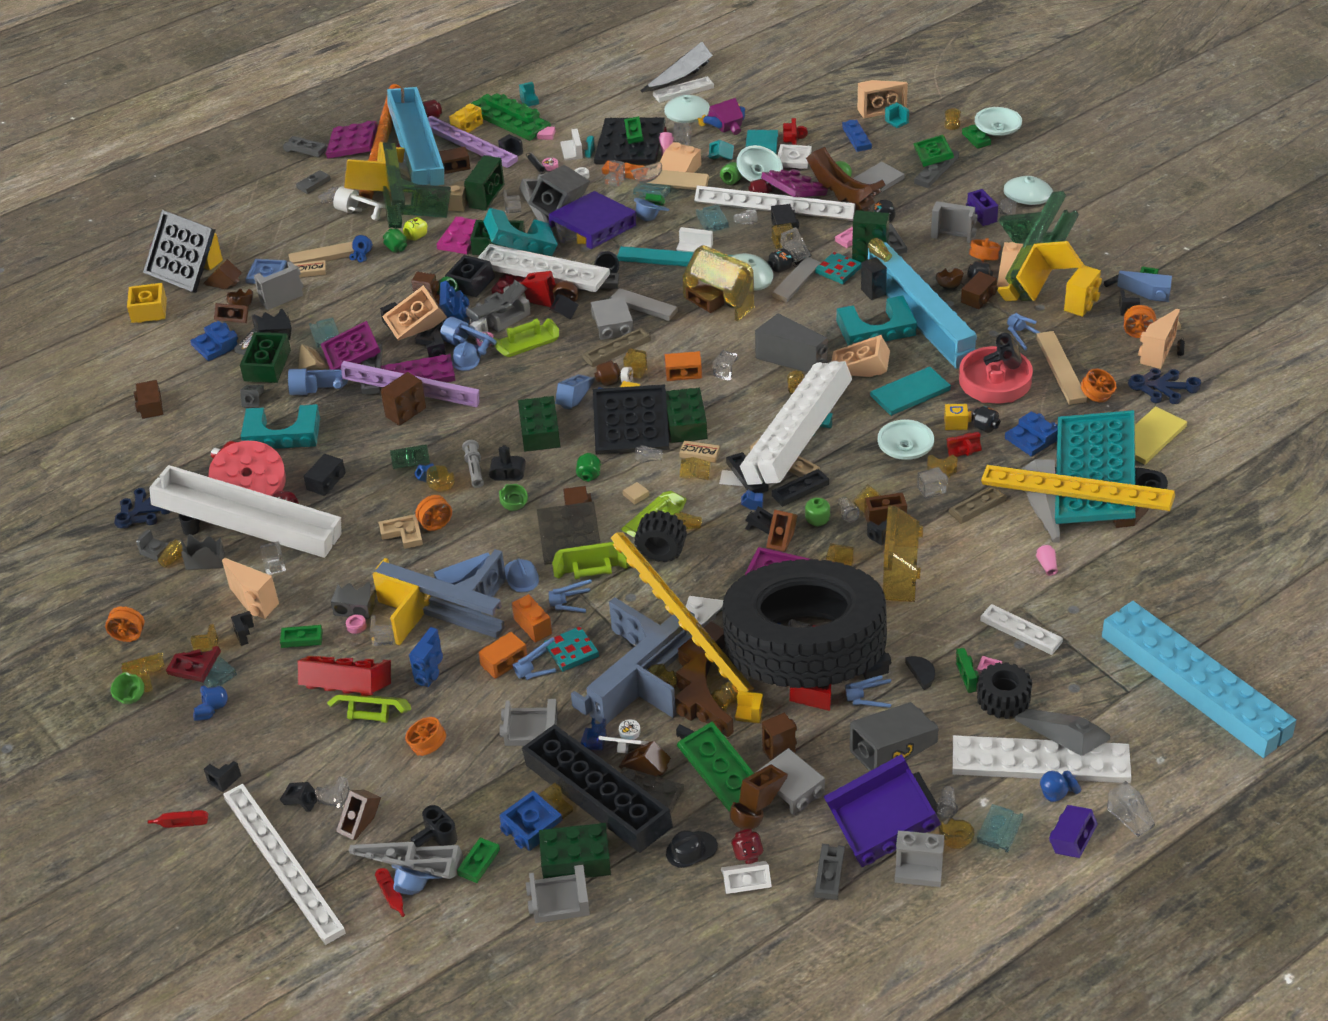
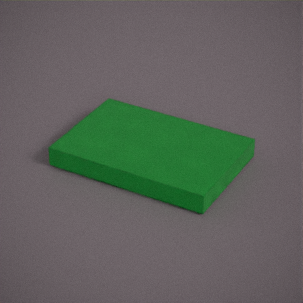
[913,135,954,167]

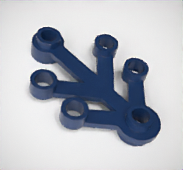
[1128,368,1201,404]
[114,488,171,529]

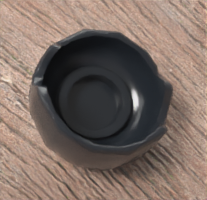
[594,251,620,273]

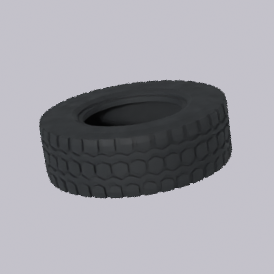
[722,559,887,688]

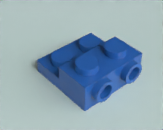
[439,281,470,323]
[190,321,238,362]
[1005,411,1058,457]
[409,627,443,687]
[499,790,563,851]

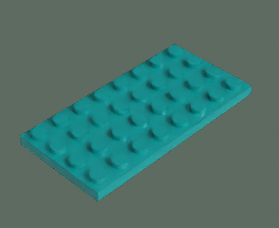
[1055,410,1136,524]

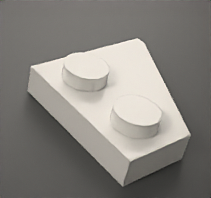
[686,596,723,631]

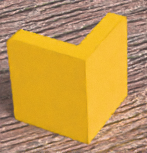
[735,691,763,724]

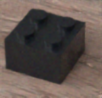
[445,255,495,297]

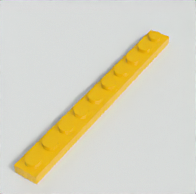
[981,465,1175,511]
[611,532,754,694]

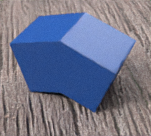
[414,463,439,482]
[741,489,763,510]

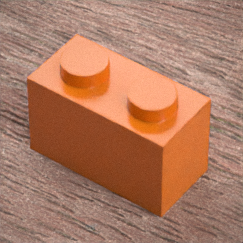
[665,351,702,381]
[512,594,552,643]
[478,632,527,679]

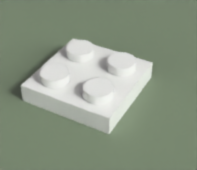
[778,144,812,169]

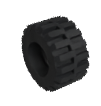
[634,510,687,562]
[977,662,1032,719]

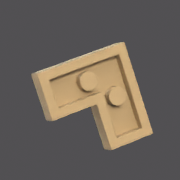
[379,514,423,549]

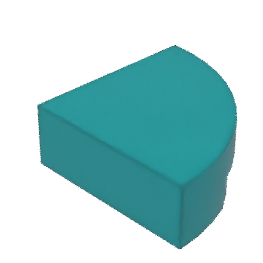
[585,136,595,158]

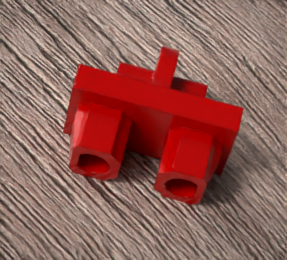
[783,118,808,145]
[946,432,982,458]

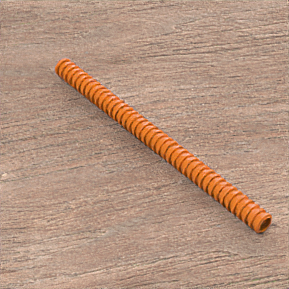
[359,84,402,200]

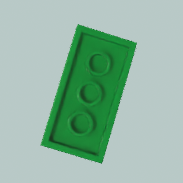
[677,721,754,812]

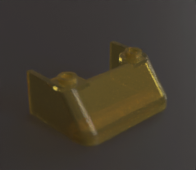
[683,245,754,321]
[883,505,923,602]

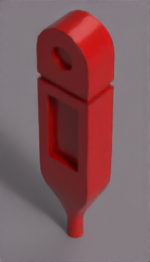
[148,810,209,828]
[375,868,405,917]

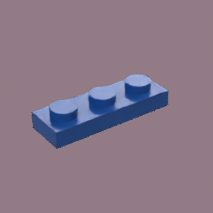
[842,120,872,152]

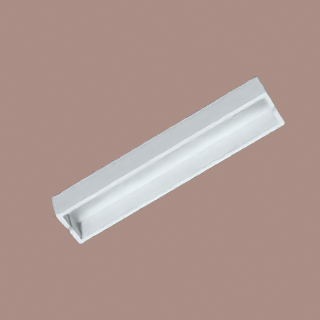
[740,361,852,485]
[149,465,342,558]

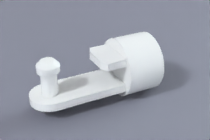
[333,186,387,221]

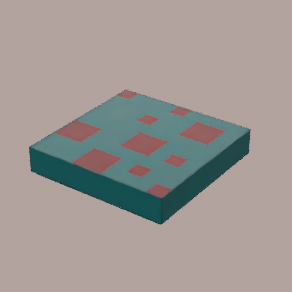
[815,252,861,284]
[544,626,599,672]

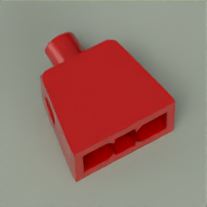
[519,271,556,307]

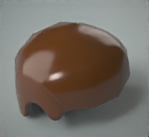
[936,268,964,289]
[552,280,578,302]
[226,288,253,306]
[730,802,764,830]

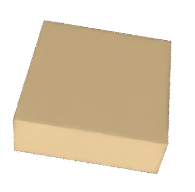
[623,482,649,505]

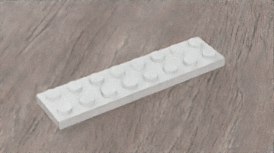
[478,244,610,292]
[952,735,1131,783]

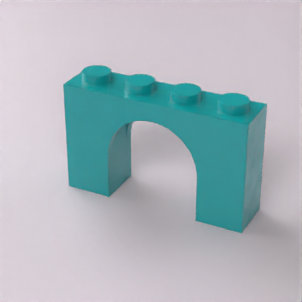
[483,208,558,257]
[836,295,917,346]
[241,404,320,449]

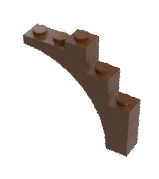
[806,147,886,212]
[675,621,734,737]

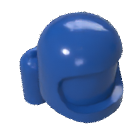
[349,235,373,262]
[193,686,228,721]
[1040,771,1082,802]

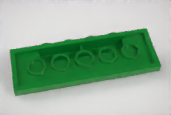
[471,93,551,141]

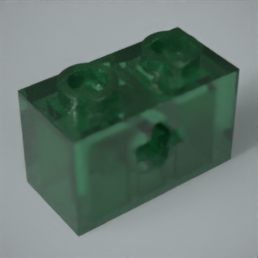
[390,444,430,470]

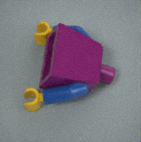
[698,98,745,135]

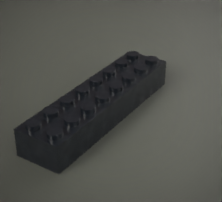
[522,724,673,853]

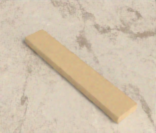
[1036,331,1087,405]

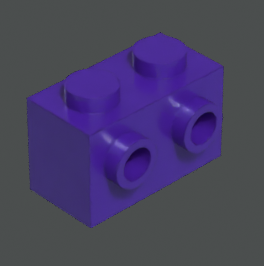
[966,189,999,226]
[1049,805,1098,858]

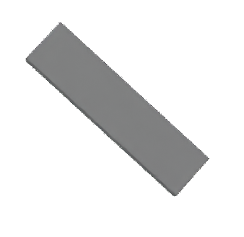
[772,256,821,302]
[611,288,678,321]

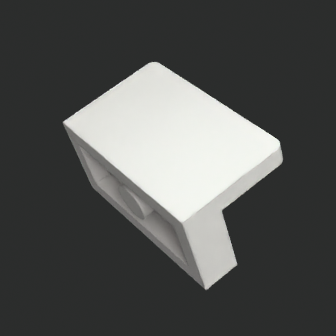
[560,129,583,161]
[676,227,713,253]
[721,861,772,894]

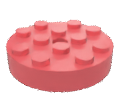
[959,346,1033,403]
[208,441,286,496]

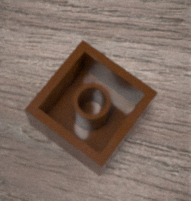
[380,372,426,426]

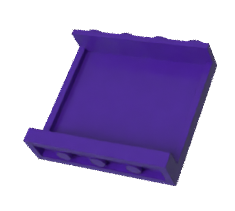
[549,191,636,249]
[823,754,941,868]

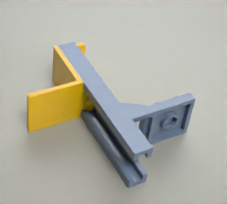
[372,549,506,646]

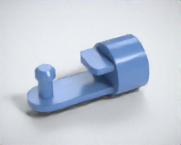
[440,317,497,355]
[288,369,348,396]

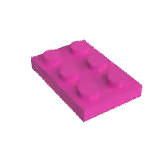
[437,217,477,254]

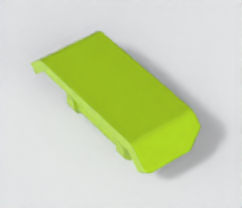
[493,318,559,357]
[621,490,687,538]
[552,542,630,579]
[327,694,412,723]

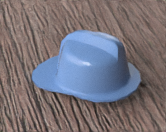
[634,198,669,221]
[452,341,481,371]
[505,558,539,592]
[392,864,443,895]

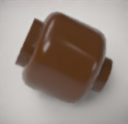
[594,360,621,386]

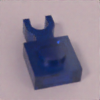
[581,718,607,750]

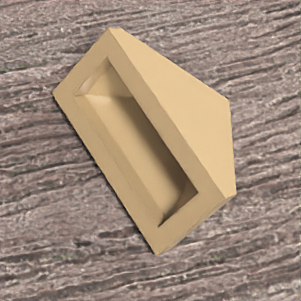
[298,344,329,370]

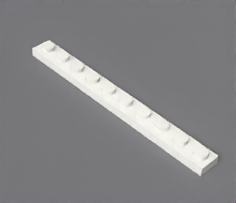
[694,186,856,221]
[223,784,346,945]

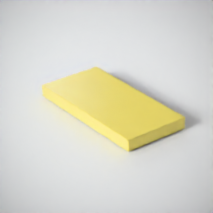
[1135,406,1187,465]

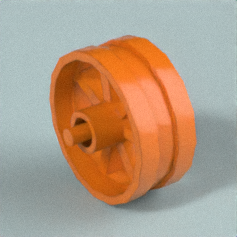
[969,238,1001,262]
[1124,305,1156,338]
[1081,368,1117,403]
[415,495,452,531]
[105,606,145,642]
[405,717,447,756]

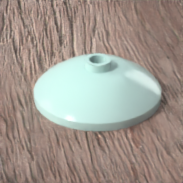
[664,95,710,123]
[975,107,1022,136]
[737,145,783,183]
[1004,176,1053,205]
[723,253,773,291]
[878,420,934,460]

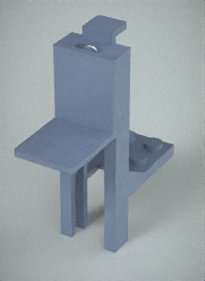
[571,597,695,726]

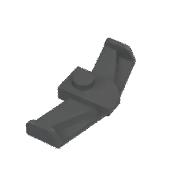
[466,280,527,321]

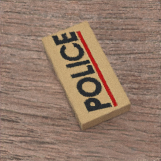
[294,260,326,278]
[679,441,720,463]

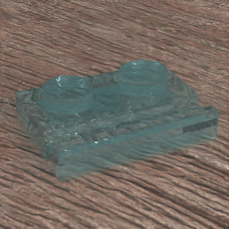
[633,182,671,198]
[696,205,729,231]
[309,318,339,348]
[203,649,237,688]
[977,804,1023,853]

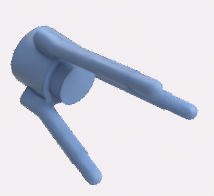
[1007,313,1040,350]
[549,579,592,613]
[513,637,556,680]
[845,675,891,708]

